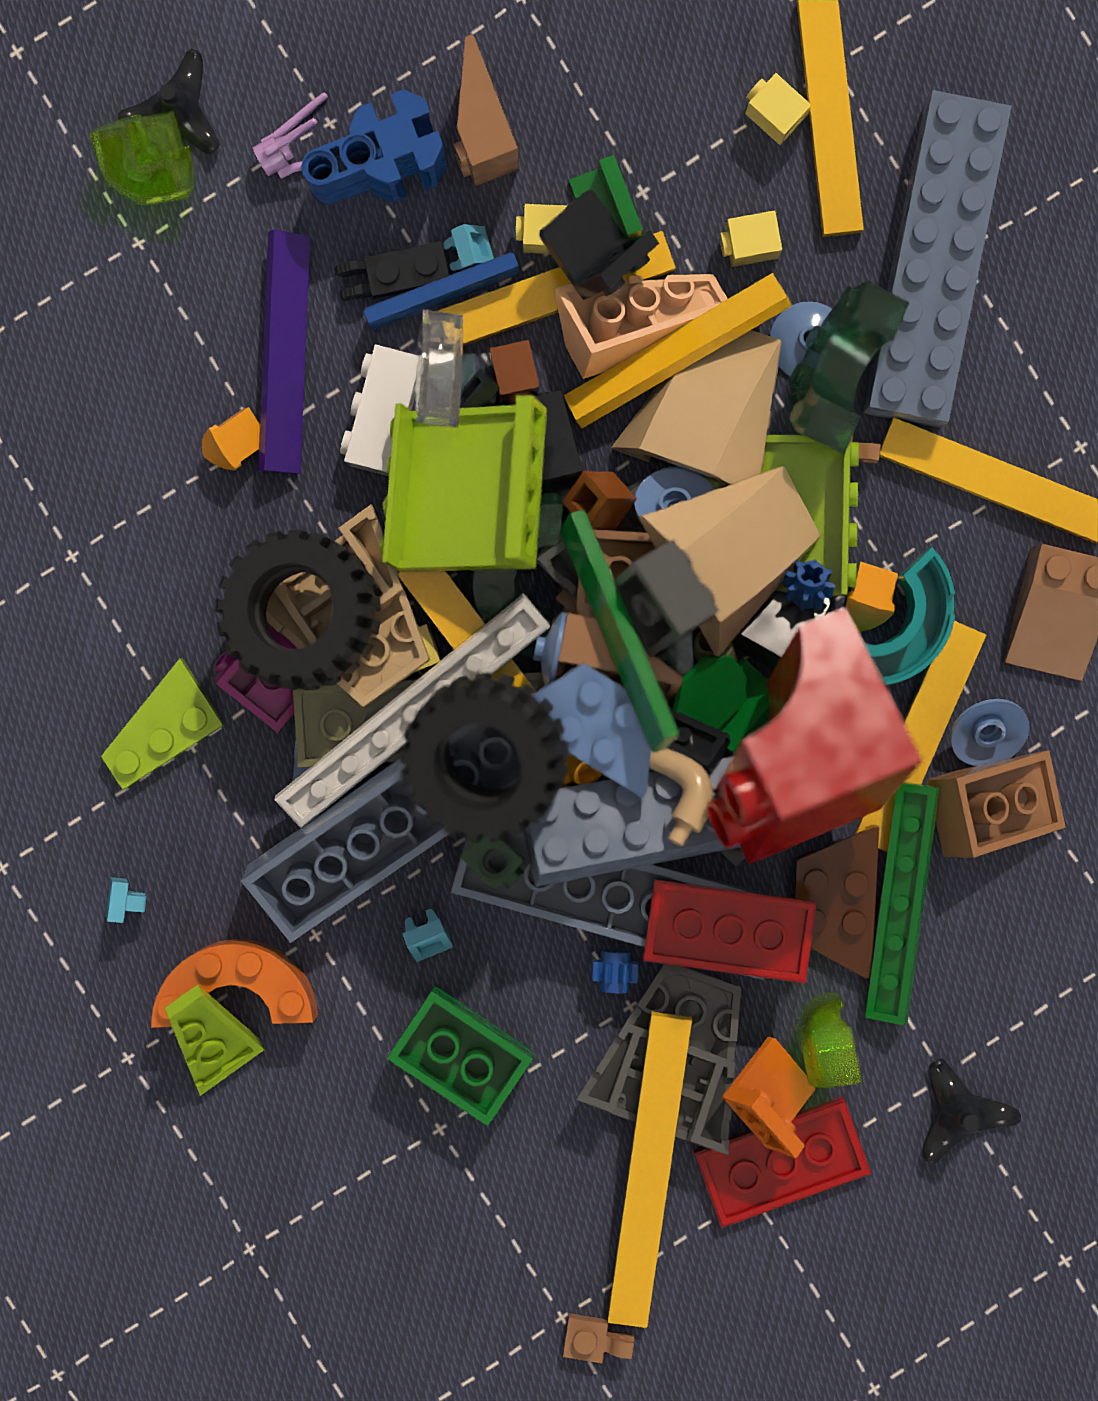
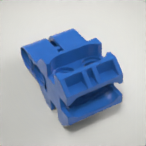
[301,89,447,205]

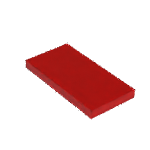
[643,879,817,984]
[694,1097,871,1228]

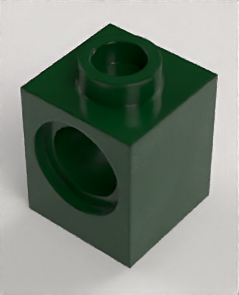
[460,835,524,891]

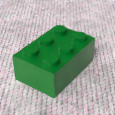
[387,985,533,1126]

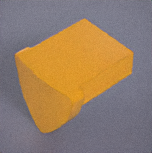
[202,407,260,471]
[846,561,898,632]

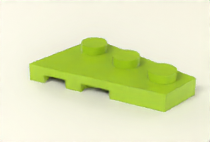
[101,658,225,790]
[164,984,265,1096]

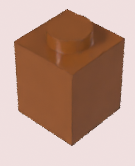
[488,340,540,405]
[562,471,637,529]

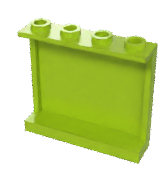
[380,395,547,572]
[704,431,859,596]

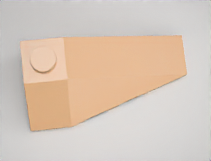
[555,274,728,379]

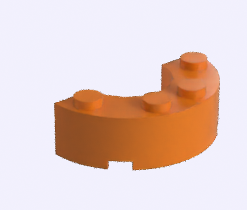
[151,939,318,1028]

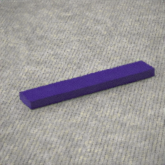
[258,230,310,475]

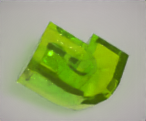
[89,111,194,205]
[796,991,862,1088]

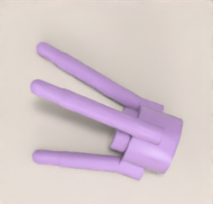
[253,93,328,179]

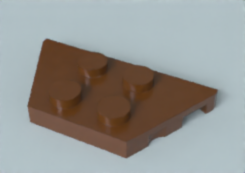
[794,825,879,979]

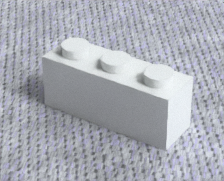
[340,344,424,476]

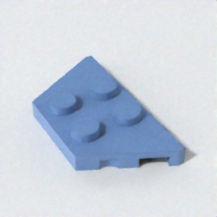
[532,662,651,798]

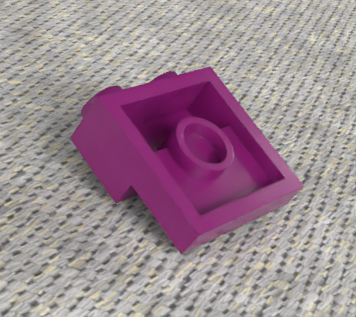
[213,622,297,733]

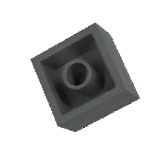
[614,539,719,658]

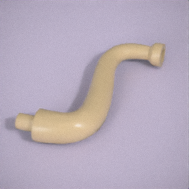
[649,748,713,847]

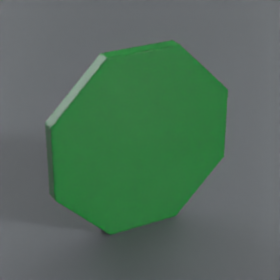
[673,655,747,729]

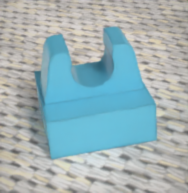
[443,224,494,271]
[105,877,147,923]
[402,909,453,962]

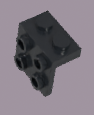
[539,190,659,300]

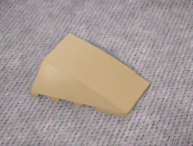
[611,330,782,488]
[638,466,821,656]
[266,505,430,707]

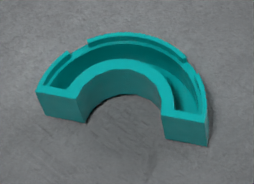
[863,547,955,685]

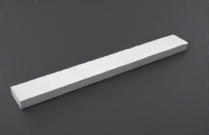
[275,593,550,829]

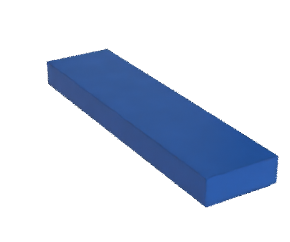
[363,252,519,331]

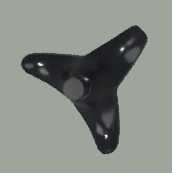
[118,49,220,154]
[922,1058,1021,1164]

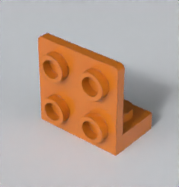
[722,1037,816,1158]

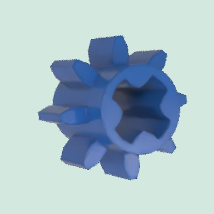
[782,559,835,611]
[591,949,639,993]

